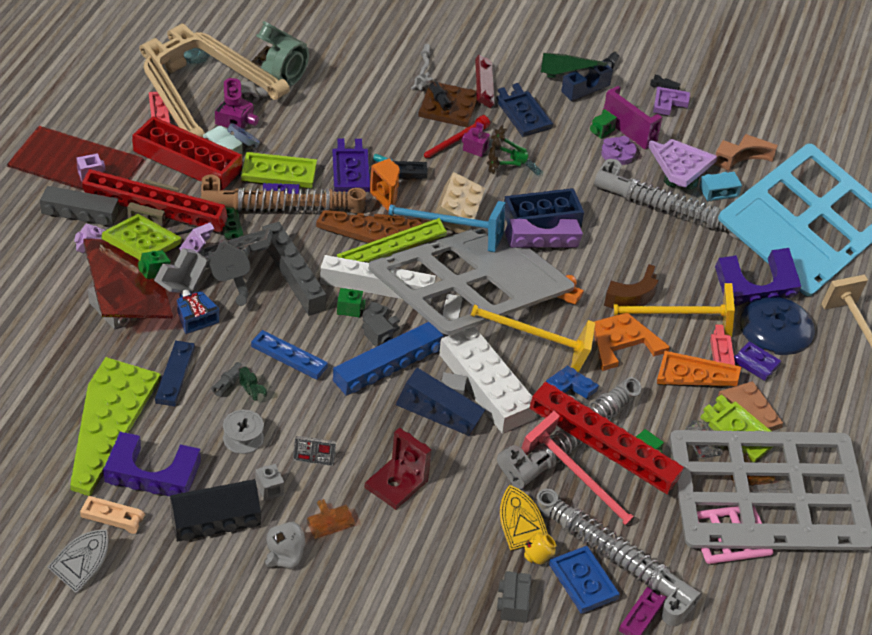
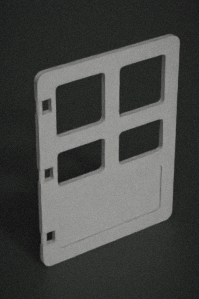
[368,228,574,335]

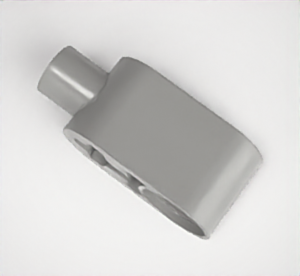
[241,81,267,104]

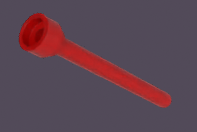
[424,115,490,158]

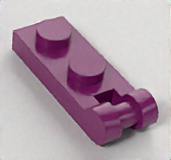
[619,587,667,635]

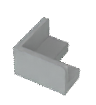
[154,248,209,294]

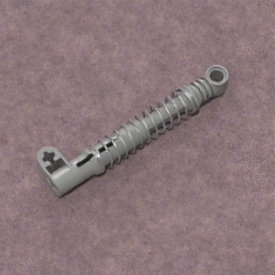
[594,159,739,239]
[497,377,642,489]
[536,489,702,626]

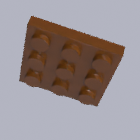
[418,81,477,127]

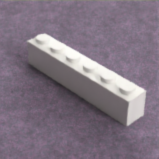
[320,255,436,304]

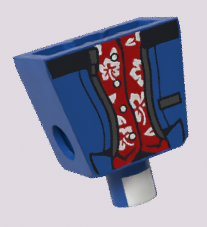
[177,290,219,334]

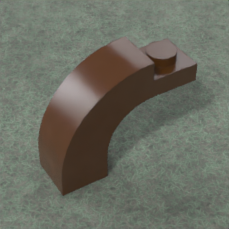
[604,264,659,309]

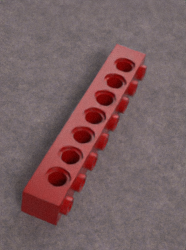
[82,169,228,232]
[529,381,684,494]

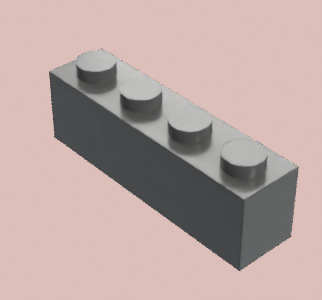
[40,186,119,227]

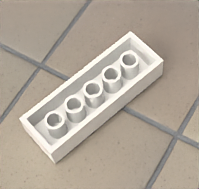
[439,326,536,434]

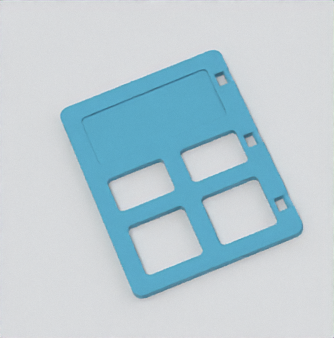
[718,144,872,296]

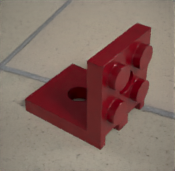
[364,427,432,510]

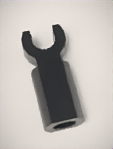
[650,74,681,90]

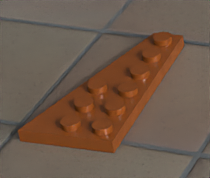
[316,210,432,248]

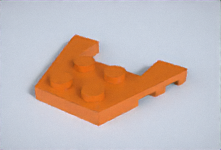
[594,313,670,371]

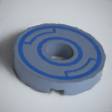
[227,124,260,148]

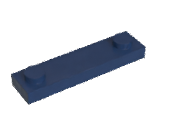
[155,340,195,407]

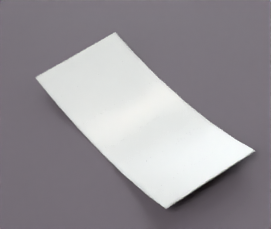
[442,294,463,321]

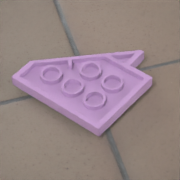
[649,139,717,187]

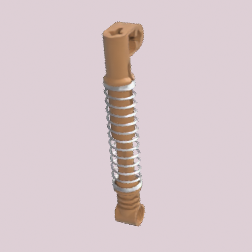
[201,174,366,213]

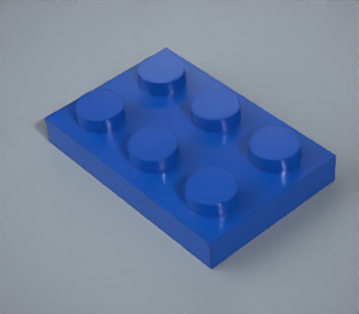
[549,546,620,614]

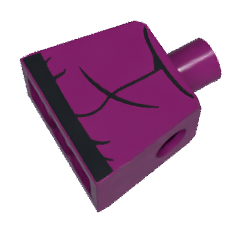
[215,98,259,129]

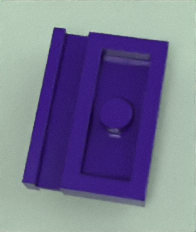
[734,341,781,381]

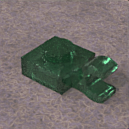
[239,366,267,401]

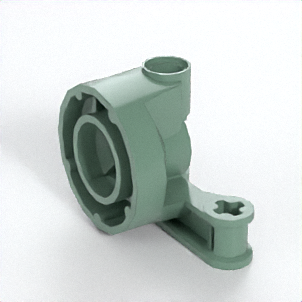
[256,21,309,87]

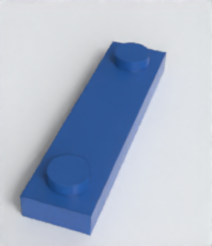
[251,330,328,380]

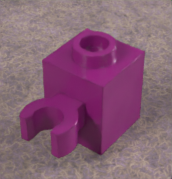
[462,122,490,157]

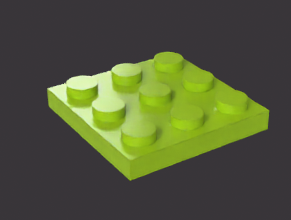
[102,214,182,261]

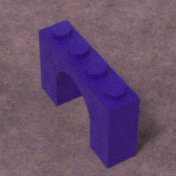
[715,248,802,306]
[103,432,201,496]

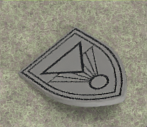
[48,530,109,594]

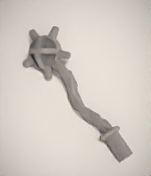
[411,44,433,91]

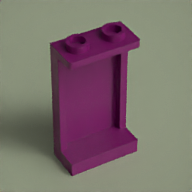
[603,86,663,150]

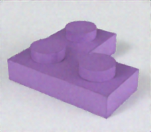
[653,87,690,115]

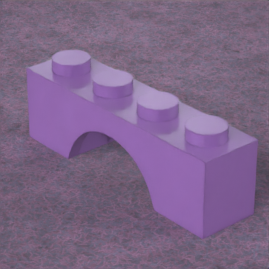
[504,219,583,247]

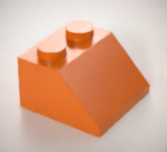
[370,158,400,212]

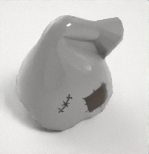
[265,522,305,569]

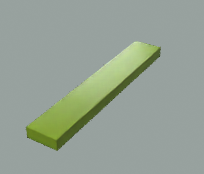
[337,218,447,263]

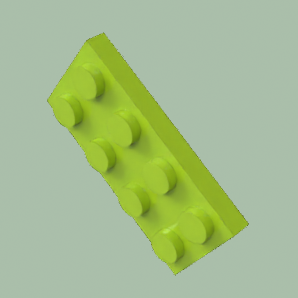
[241,152,317,188]

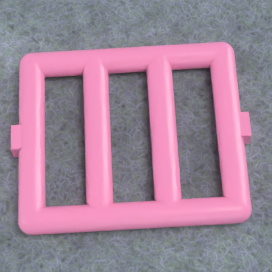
[697,506,774,564]

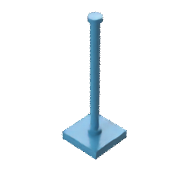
[389,201,505,252]

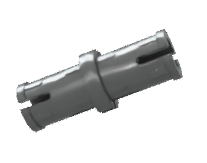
[211,362,245,397]

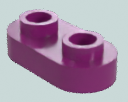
[224,78,242,106]

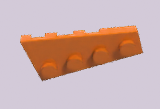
[657,351,741,386]

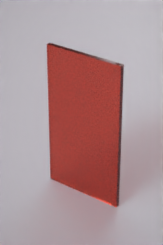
[7,126,144,191]
[83,239,173,319]

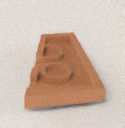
[718,381,783,431]

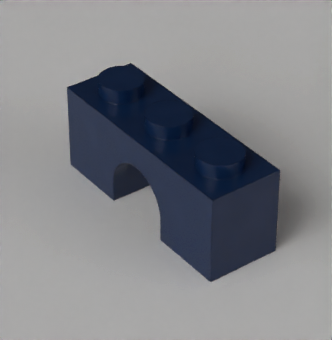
[561,61,613,101]

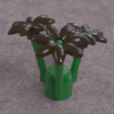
[487,125,528,174]

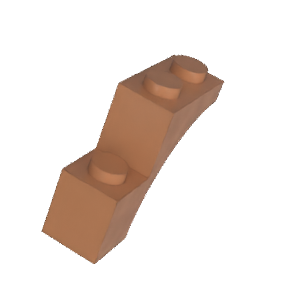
[713,134,778,170]

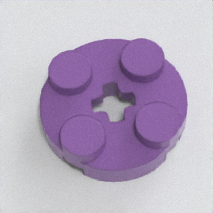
[601,136,637,165]

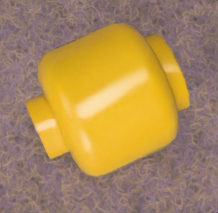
[524,533,556,565]

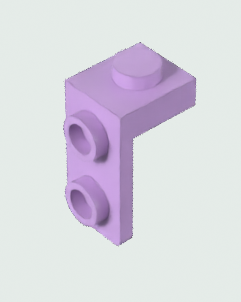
[74,223,119,253]

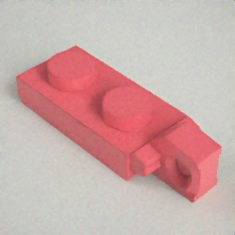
[710,325,735,365]

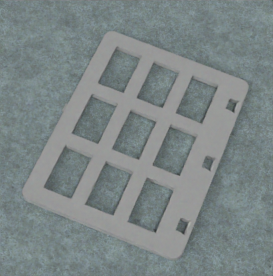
[670,430,872,550]

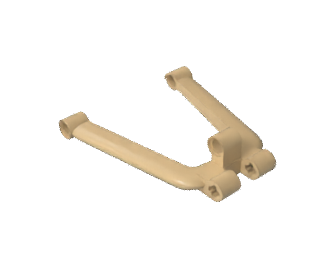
[139,23,290,137]

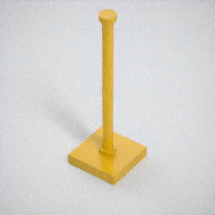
[614,283,735,337]
[470,304,595,372]

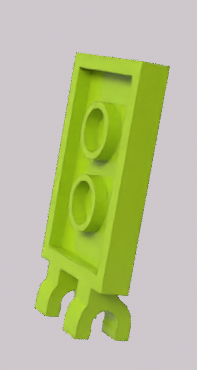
[700,394,774,463]

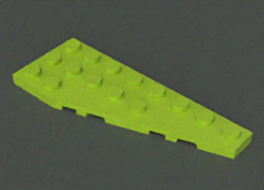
[70,357,161,496]

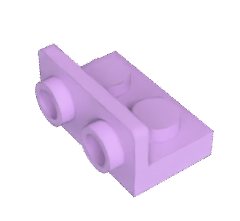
[179,222,215,253]

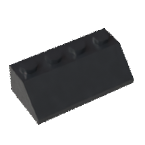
[170,479,261,542]

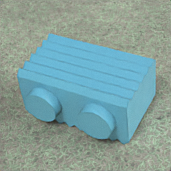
[699,172,742,201]

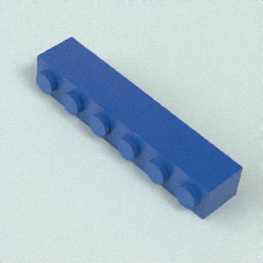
[333,322,443,396]

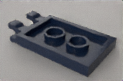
[496,83,553,137]

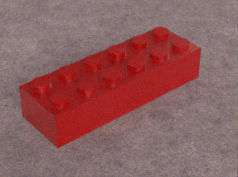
[132,116,242,190]

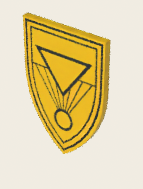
[500,485,548,551]

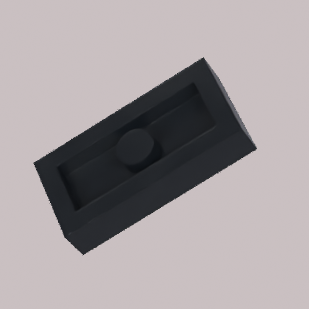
[393,161,428,179]

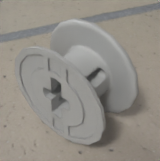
[223,409,264,454]

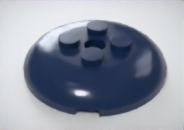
[740,297,815,355]

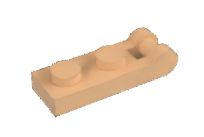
[80,496,145,534]

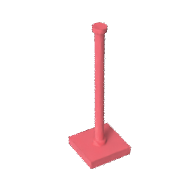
[521,411,634,525]

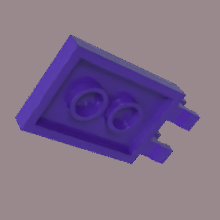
[332,138,370,192]

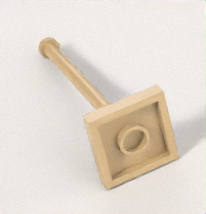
[821,274,872,348]

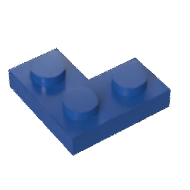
[546,365,599,399]

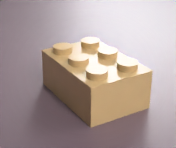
[435,172,485,233]

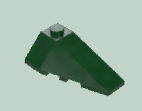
[541,52,607,78]

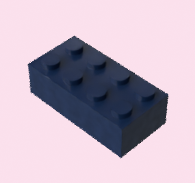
[504,188,584,229]

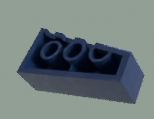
[395,368,486,436]

